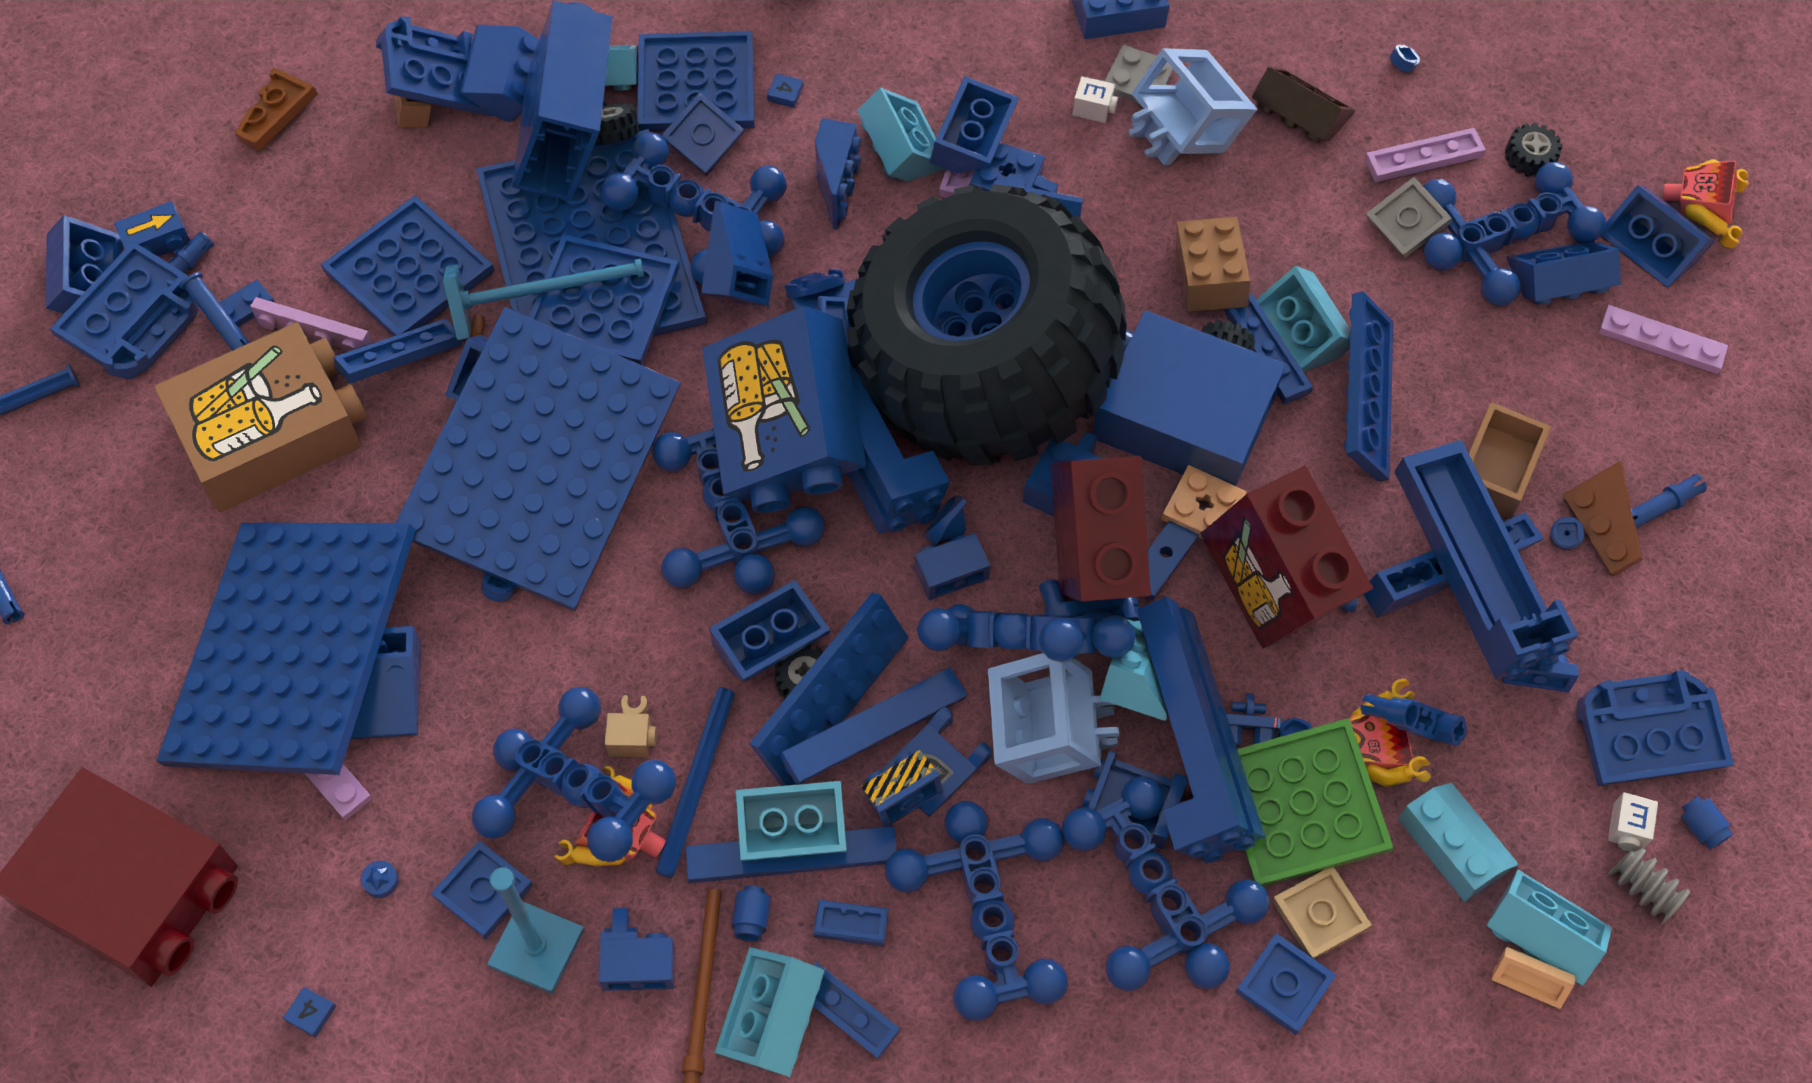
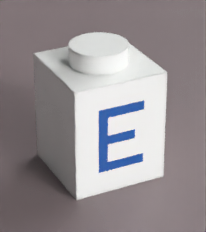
[1072,76,1118,123]
[1608,792,1658,851]

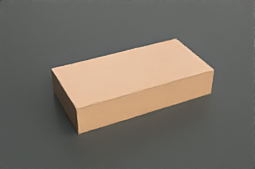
[1491,947,1576,1009]

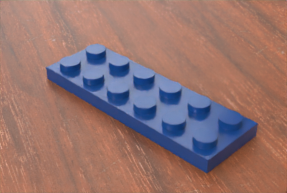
[1344,291,1393,481]
[749,592,909,786]

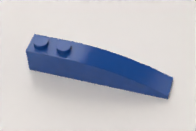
[1363,512,1543,618]

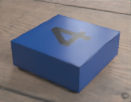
[767,73,804,108]
[283,987,336,1038]

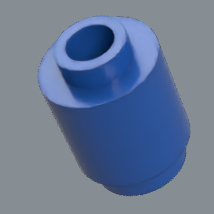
[1680,796,1734,850]
[731,886,771,941]

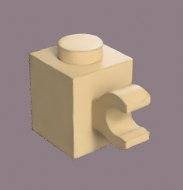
[605,695,657,758]

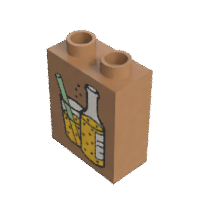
[154,322,368,513]

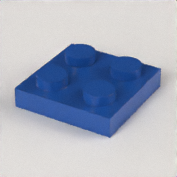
[661,92,745,176]
[431,840,533,940]
[1235,933,1336,1035]

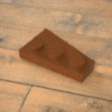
[235,67,318,151]
[1563,461,1643,576]

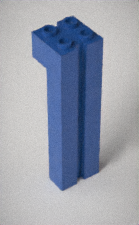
[847,357,950,534]
[1394,440,1579,680]
[1137,596,1265,863]

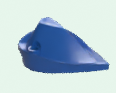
[923,495,967,546]

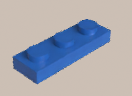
[813,961,902,1059]

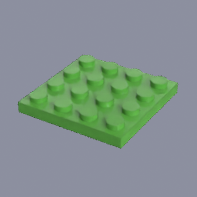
[1237,718,1394,887]

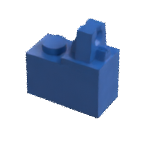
[599,908,675,991]

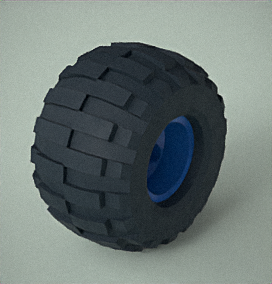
[847,184,1127,465]

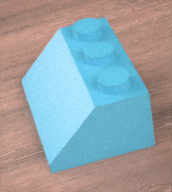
[605,45,638,90]
[857,87,945,182]
[1256,266,1351,372]
[1100,619,1168,721]
[736,781,847,861]
[1398,782,1519,902]
[1487,869,1612,986]
[714,947,824,1077]

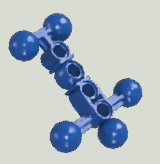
[601,132,787,285]
[1423,162,1606,306]
[651,426,826,595]
[917,604,1136,662]
[472,686,676,863]
[1062,776,1269,991]
[885,801,1068,1021]

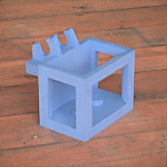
[1128,48,1257,165]
[988,653,1119,784]

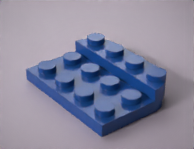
[376,16,495,116]
[50,241,199,379]
[1576,670,1734,786]

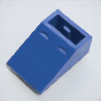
[815,118,861,230]
[701,201,773,306]
[351,626,421,739]

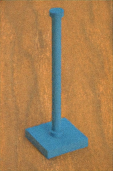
[443,258,644,340]
[487,868,585,994]

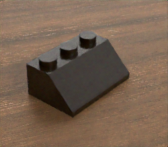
[1251,66,1355,143]

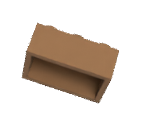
[1176,217,1250,312]
[1468,402,1551,519]

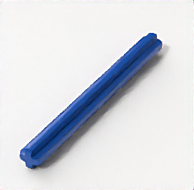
[656,687,735,878]

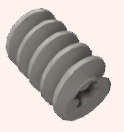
[1607,847,1691,925]

